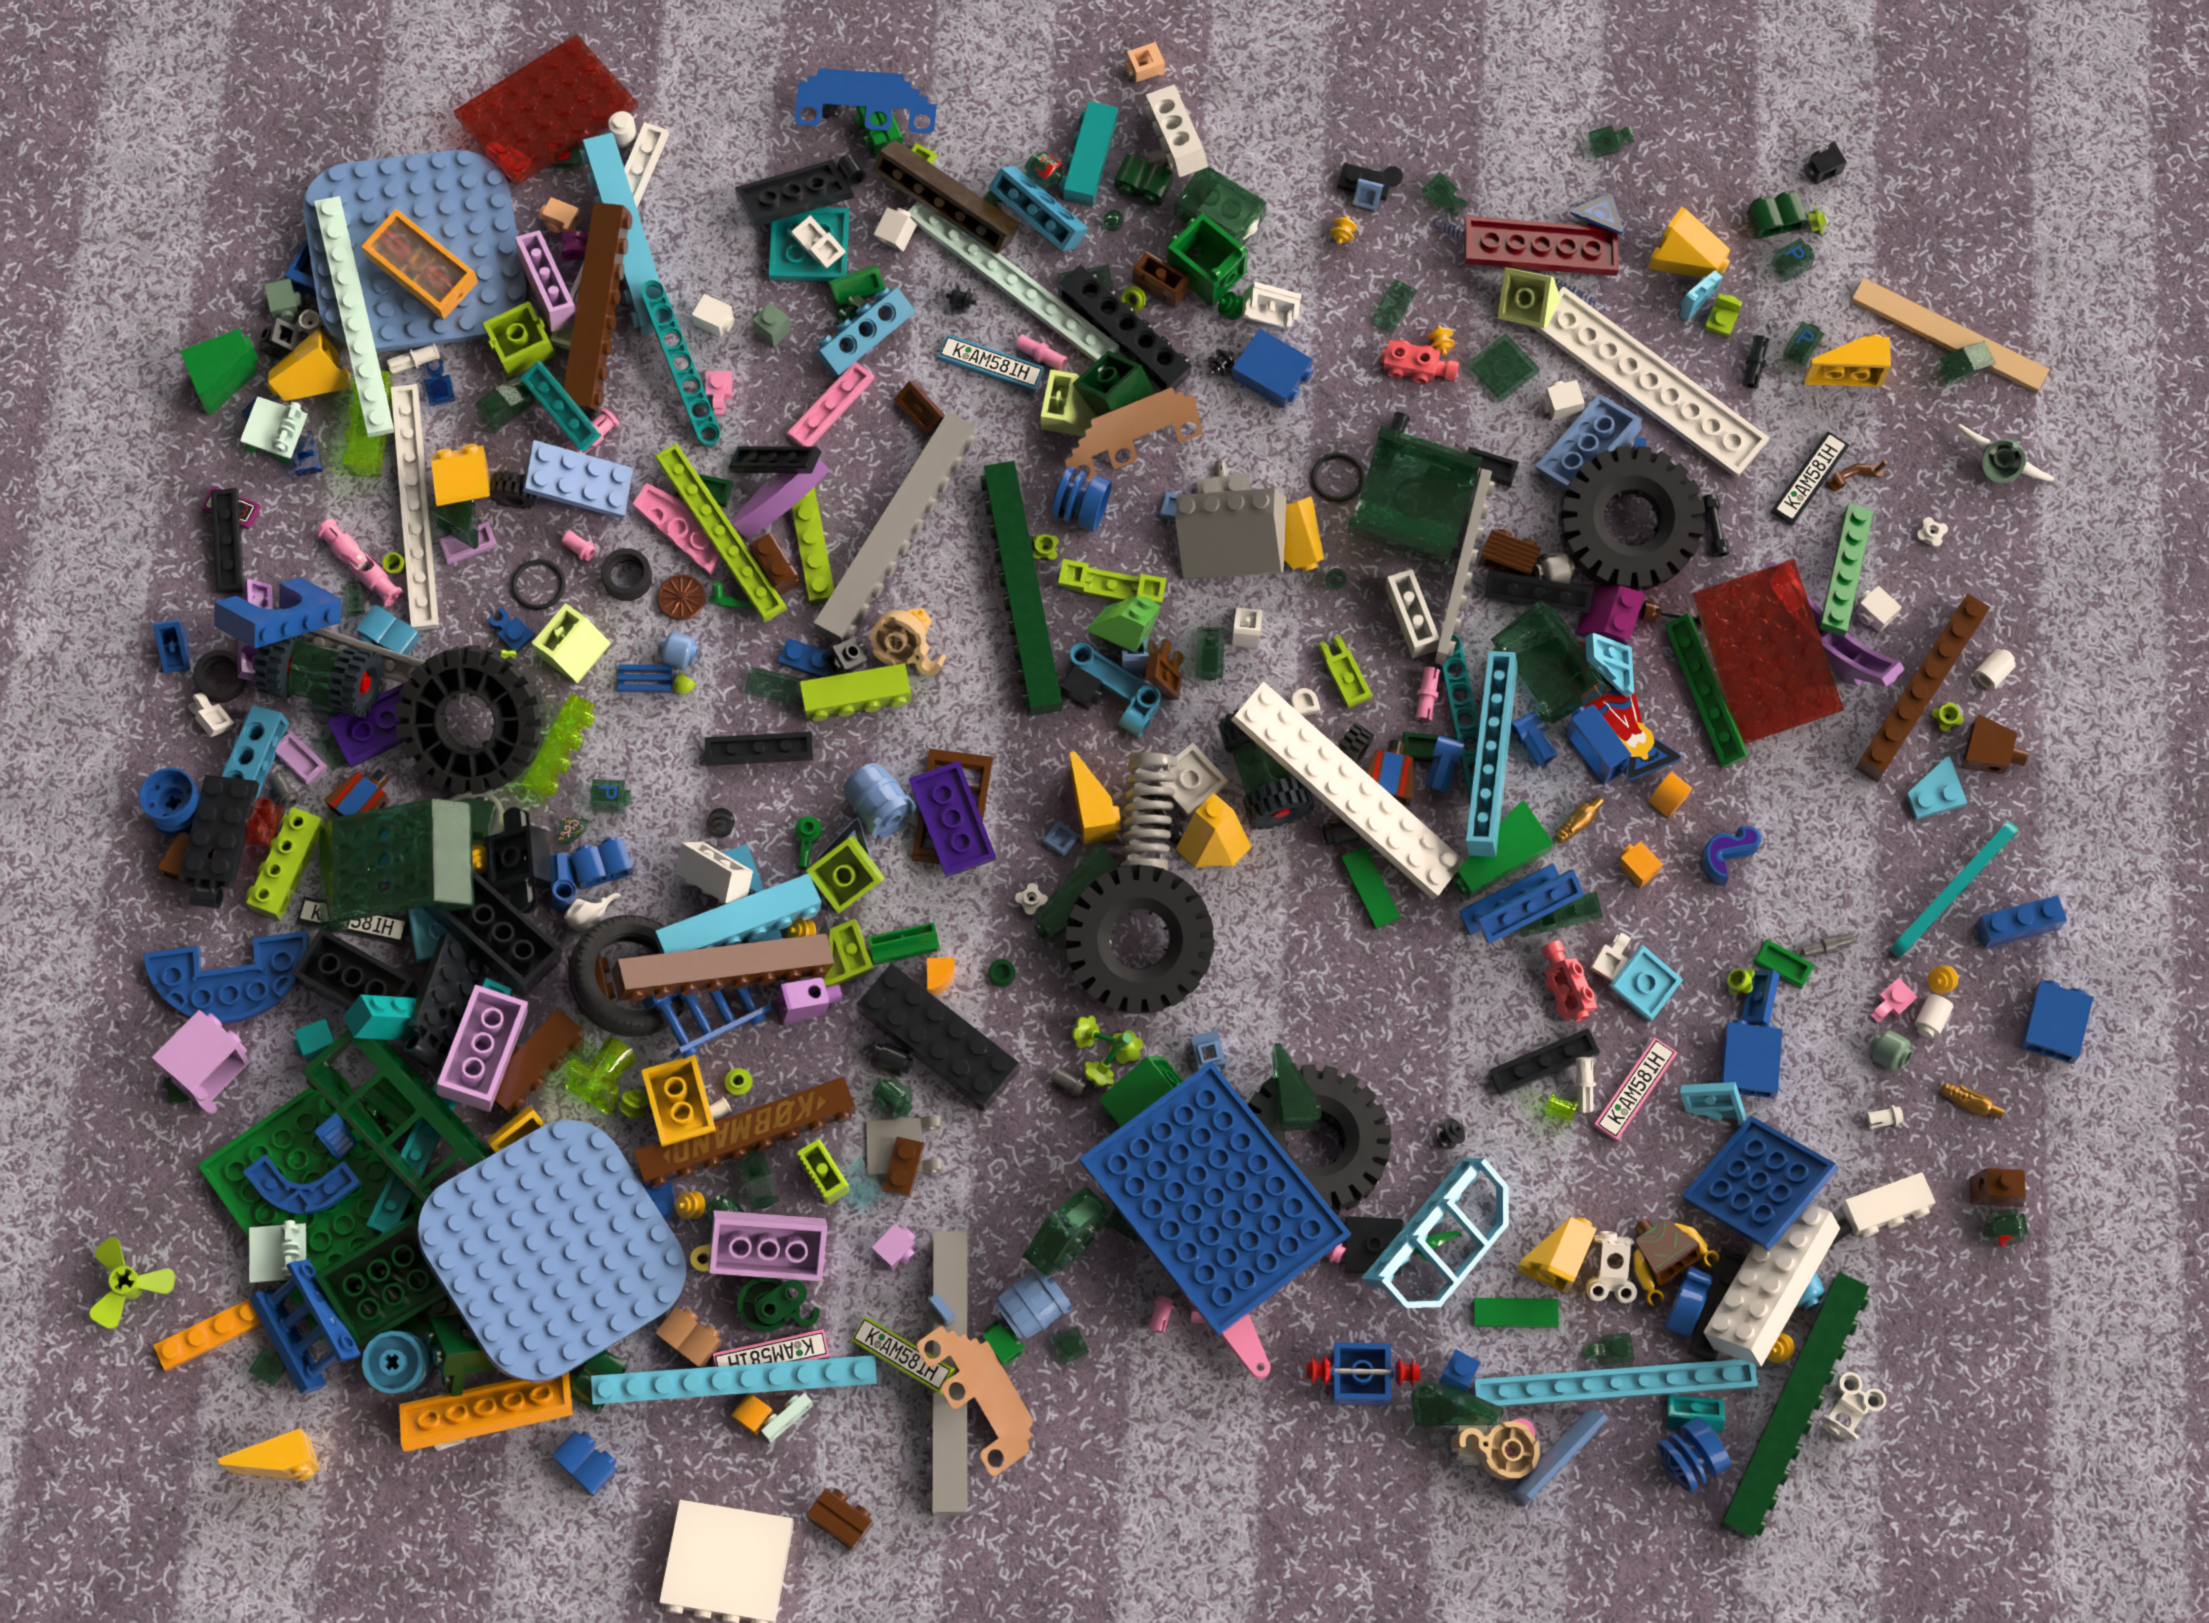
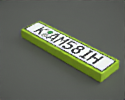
[851,1316,957,1395]

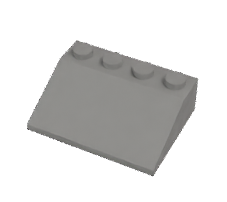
[1175,488,1286,579]

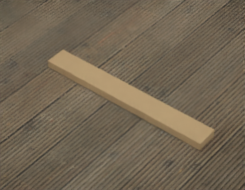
[1851,278,2050,393]

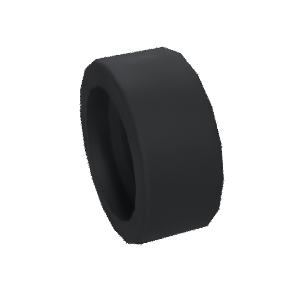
[601,548,652,601]
[193,650,247,703]

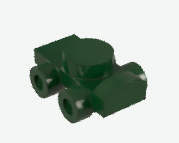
[835,294,867,327]

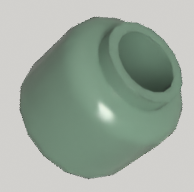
[1870,1030,1913,1071]

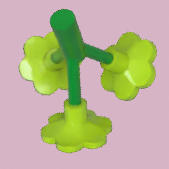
[1072,1015,1143,1087]

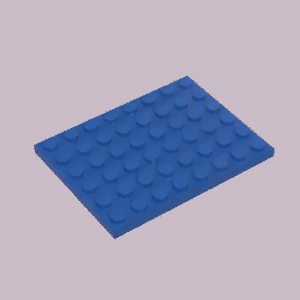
[1079,1061,1351,1337]

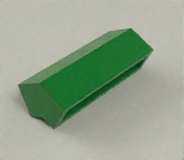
[868,922,940,965]

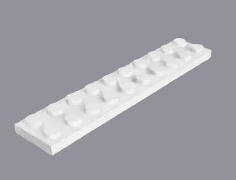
[1531,286,1769,478]
[1231,682,1465,900]

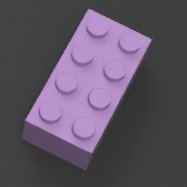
[437,985,528,1112]
[708,1210,827,1281]

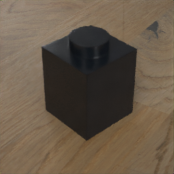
[1061,665,1104,711]

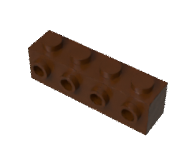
[494,1008,585,1117]

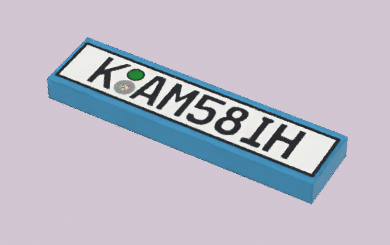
[938,334,1044,393]

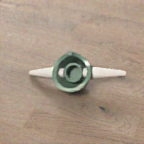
[1957,424,2054,483]

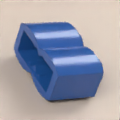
[571,837,634,889]
[551,1430,617,1496]

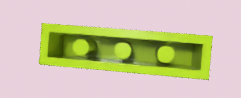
[800,663,912,722]

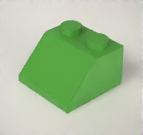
[1087,595,1161,653]

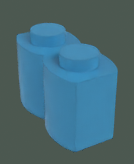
[356,605,420,655]

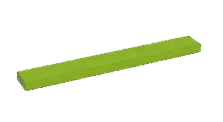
[654,443,787,623]

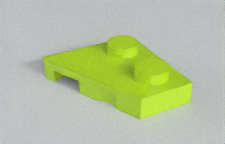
[823,919,875,987]

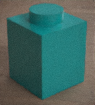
[293,1018,335,1062]

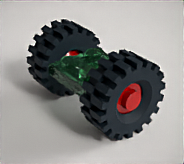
[253,634,384,717]
[1218,709,1315,830]

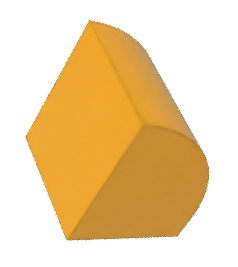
[1648,771,1692,819]
[927,957,955,996]
[730,1393,774,1436]

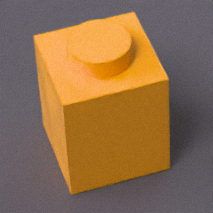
[1618,841,1663,888]

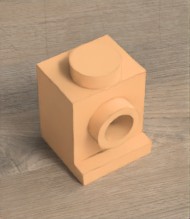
[1124,42,1165,82]
[539,197,581,233]

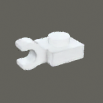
[188,692,234,737]
[1589,933,1630,982]

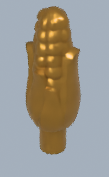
[1555,796,1604,844]
[1941,1083,2005,1119]

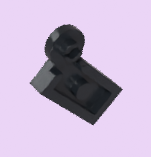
[1337,162,1403,201]

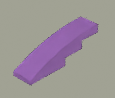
[730,459,830,539]
[237,579,273,682]

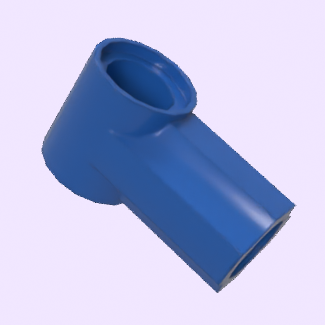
[1511,711,1558,767]
[1425,735,1465,792]
[549,853,577,912]

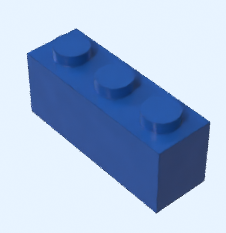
[1975,895,2067,949]

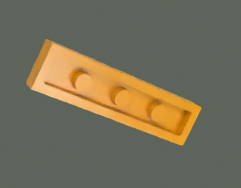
[153,1299,263,1372]

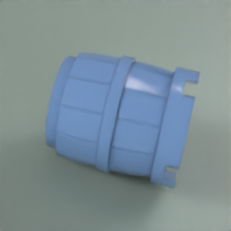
[843,763,917,839]
[994,1263,1074,1340]

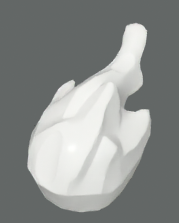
[564,893,621,931]

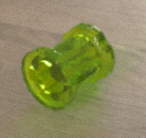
[1544,1092,1579,1125]

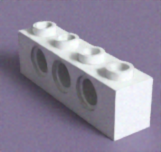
[1144,84,1208,177]

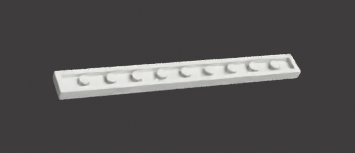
[550,122,669,350]
[391,384,439,631]

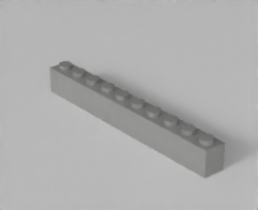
[814,412,977,644]
[927,1231,968,1516]

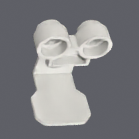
[1586,1231,1637,1303]
[1821,1372,1886,1443]

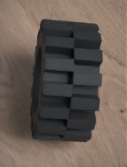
[488,471,537,510]
[1337,723,1374,764]

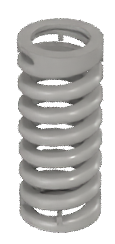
[1119,752,1177,870]

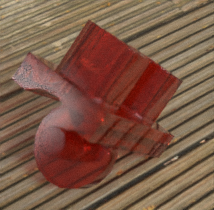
[245,797,285,847]

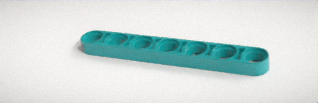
[641,280,720,447]
[1439,634,1480,803]
[1889,821,2019,959]

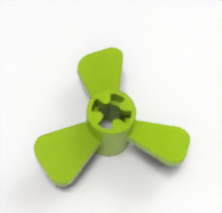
[90,1237,175,1329]

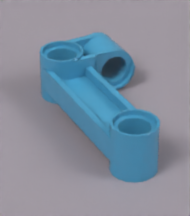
[1070,643,1160,739]

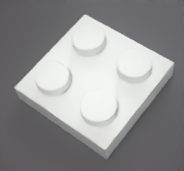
[1155,743,1228,817]

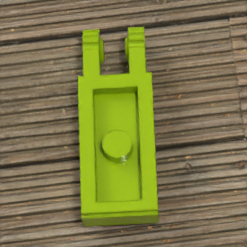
[1318,635,1372,709]

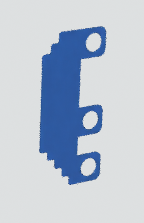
[795,68,937,133]

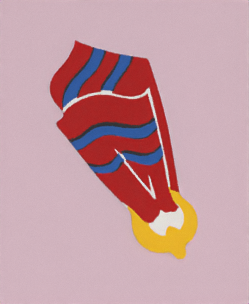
[1562,641,1654,760]

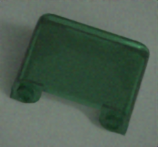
[1490,600,1612,724]

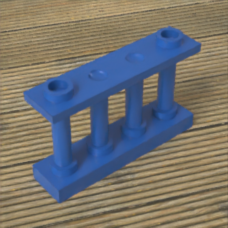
[1459,863,1585,944]
[642,987,772,1060]
[249,1259,361,1394]

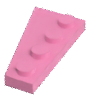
[633,483,737,576]

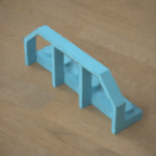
[1361,1157,1508,1308]

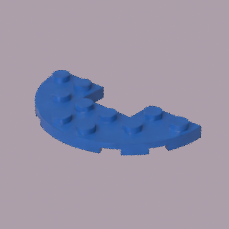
[143,931,309,1024]

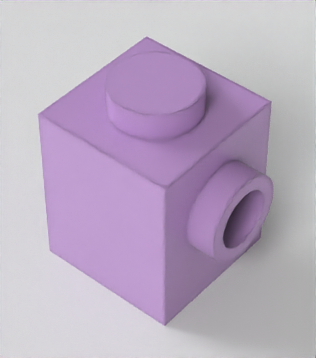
[872,1224,916,1272]

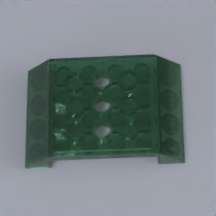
[319,798,474,933]

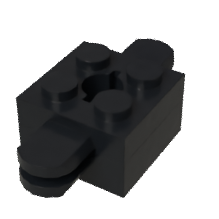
[485,807,553,914]

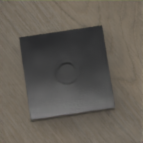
[1345,1216,1403,1276]

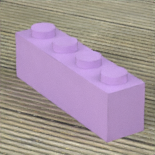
[515,230,575,332]

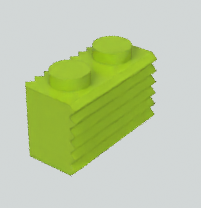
[797,1139,850,1205]

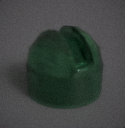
[983,190,1003,208]
[1103,209,1124,232]
[1325,568,1347,590]

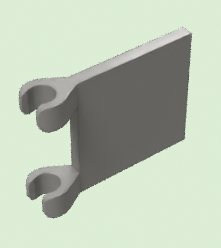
[866,1115,943,1176]

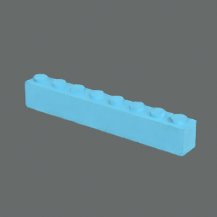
[580,132,669,336]
[1466,651,1518,857]

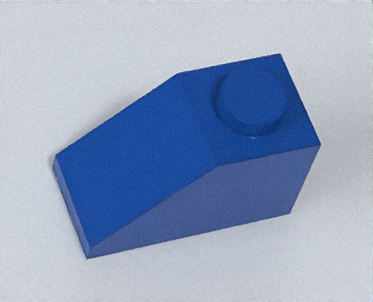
[1428,1349,1481,1417]

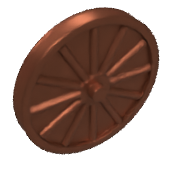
[657,574,705,620]

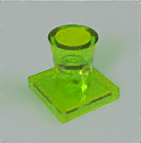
[566,1037,637,1117]

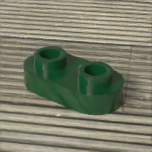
[755,1279,807,1325]

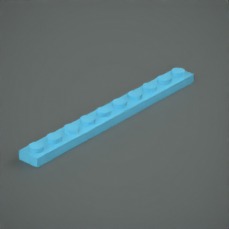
[591,1355,877,1404]
[1473,1359,1758,1409]

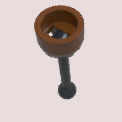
[1641,600,1706,625]

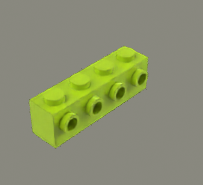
[246,807,326,922]

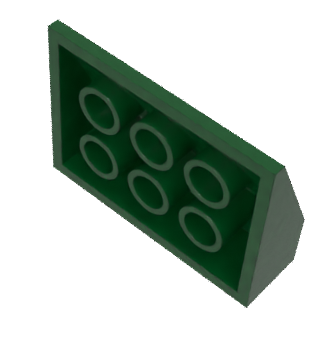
[314,1212,447,1348]

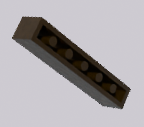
[872,140,1020,254]

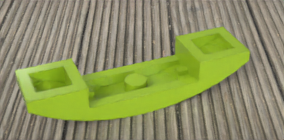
[1058,559,1167,605]

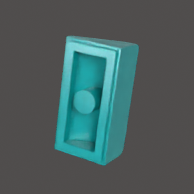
[1666,1395,1725,1433]

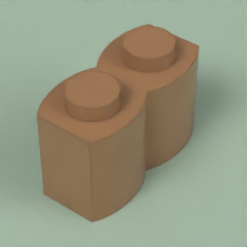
[655,1307,722,1368]

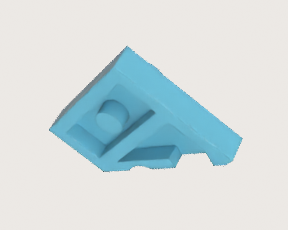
[1679,270,1723,322]
[1585,633,1634,697]
[1906,756,1967,820]
[1680,1082,1747,1127]

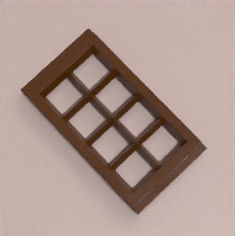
[912,748,993,869]

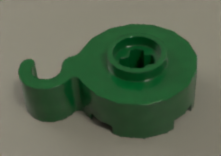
[736,1277,820,1334]

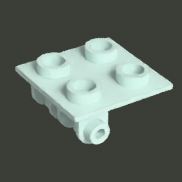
[240,396,308,459]
[249,1220,306,1283]

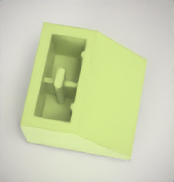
[1041,369,1096,437]
[532,603,610,684]

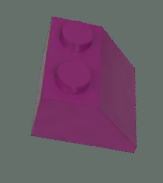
[1576,585,1645,646]

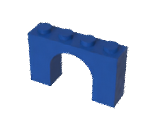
[214,577,341,648]

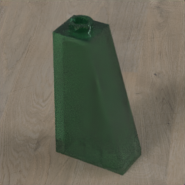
[1034,842,1120,944]

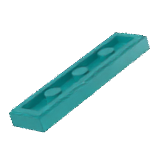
[520,361,602,453]

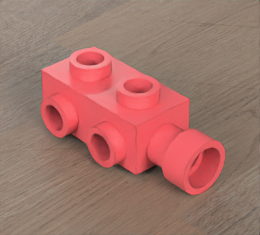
[1379,340,1459,385]
[1541,940,1598,1023]

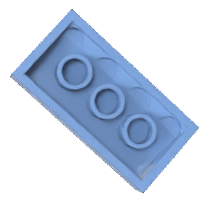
[1535,394,1642,492]
[1508,1410,1608,1508]

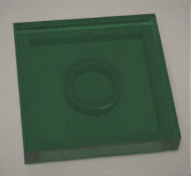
[1467,333,1540,402]

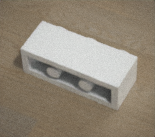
[1385,569,1440,659]
[676,842,753,905]
[1841,1172,1936,1238]

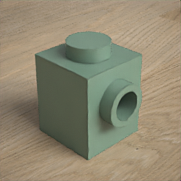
[264,279,303,322]
[753,302,791,347]

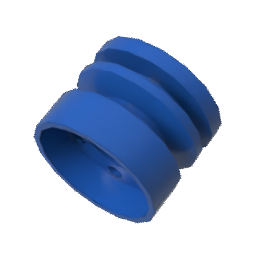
[1051,466,1112,532]
[139,767,200,838]
[1656,1416,1731,1493]

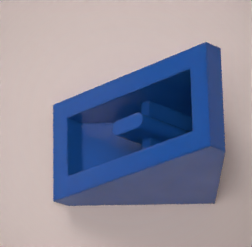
[153,619,191,673]

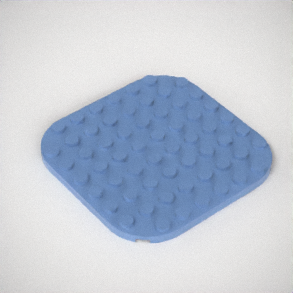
[303,150,526,352]
[417,1120,686,1383]

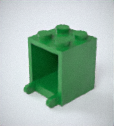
[1166,213,1249,307]

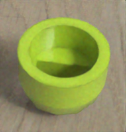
[382,552,406,574]
[673,672,697,695]

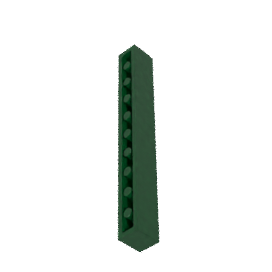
[980,460,1062,716]
[1720,1272,1870,1541]

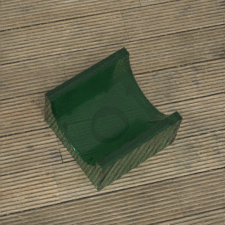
[1347,426,1482,566]

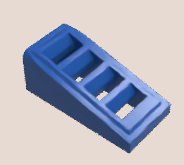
[315,1113,358,1160]

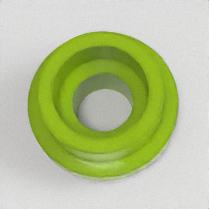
[1121,286,1146,312]
[725,1068,753,1096]

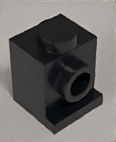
[1803,141,1847,185]
[260,318,299,359]
[821,637,868,676]

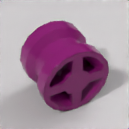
[561,231,588,260]

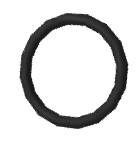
[1311,452,1365,502]
[511,559,566,610]

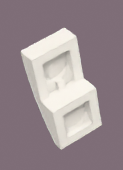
[790,215,846,269]

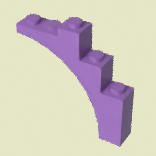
[1752,562,1904,687]

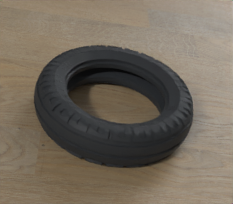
[568,915,687,1037]

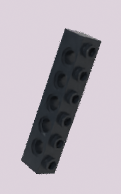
[1058,264,1192,391]

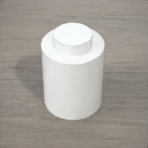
[609,111,637,148]
[1974,649,2015,690]
[1914,994,1953,1038]

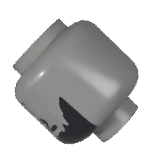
[1533,551,1575,582]

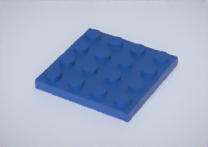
[1682,1115,1838,1251]

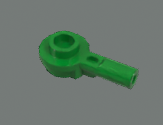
[795,816,822,870]

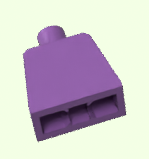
[776,978,842,1026]

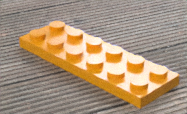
[399,1373,573,1452]

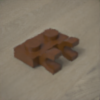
[1145,639,1183,700]

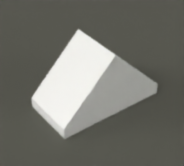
[1232,607,1262,649]

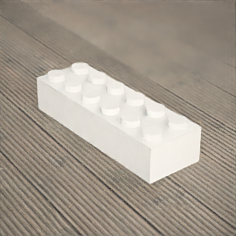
[1703,1204,1840,1366]

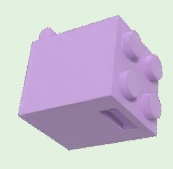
[152,1010,250,1114]

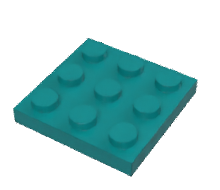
[769,207,850,282]

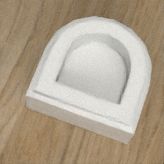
[1291,688,1320,716]

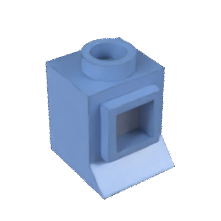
[1190,1030,1226,1072]

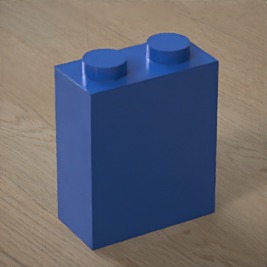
[1231,328,1314,408]
[2020,980,2094,1064]
[1720,1020,1782,1099]

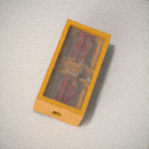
[361,209,478,320]

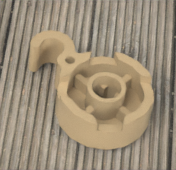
[869,610,946,676]
[1453,1421,1540,1480]

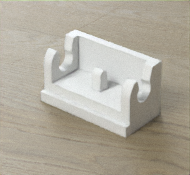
[1242,282,1301,329]

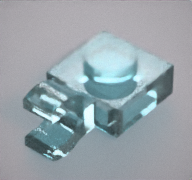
[849,1157,884,1210]

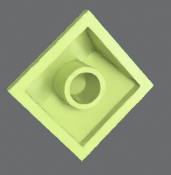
[1497,267,1560,329]

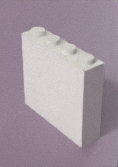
[660,1500,794,1623]

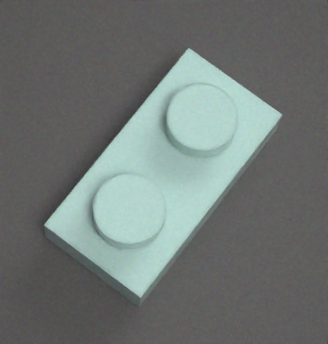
[761,1393,813,1443]

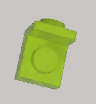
[1705,293,1742,338]

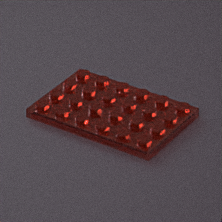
[454,34,638,186]
[1692,558,1844,744]

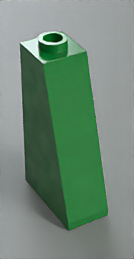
[1454,800,1553,899]

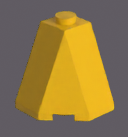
[1648,206,1730,278]
[267,328,351,401]
[1284,496,1324,572]
[1175,793,1251,868]
[1516,1217,1596,1294]

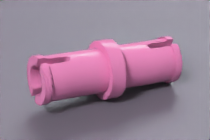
[1015,334,1068,371]
[1415,667,1440,723]

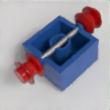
[1305,1342,1420,1406]

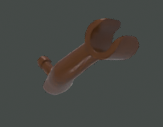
[1827,460,1888,492]

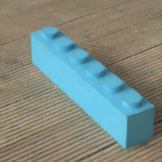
[655,873,821,954]

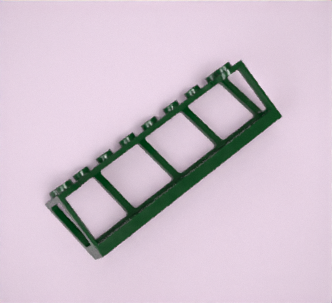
[301,1029,493,1207]

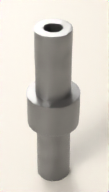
[1801,932,1856,957]

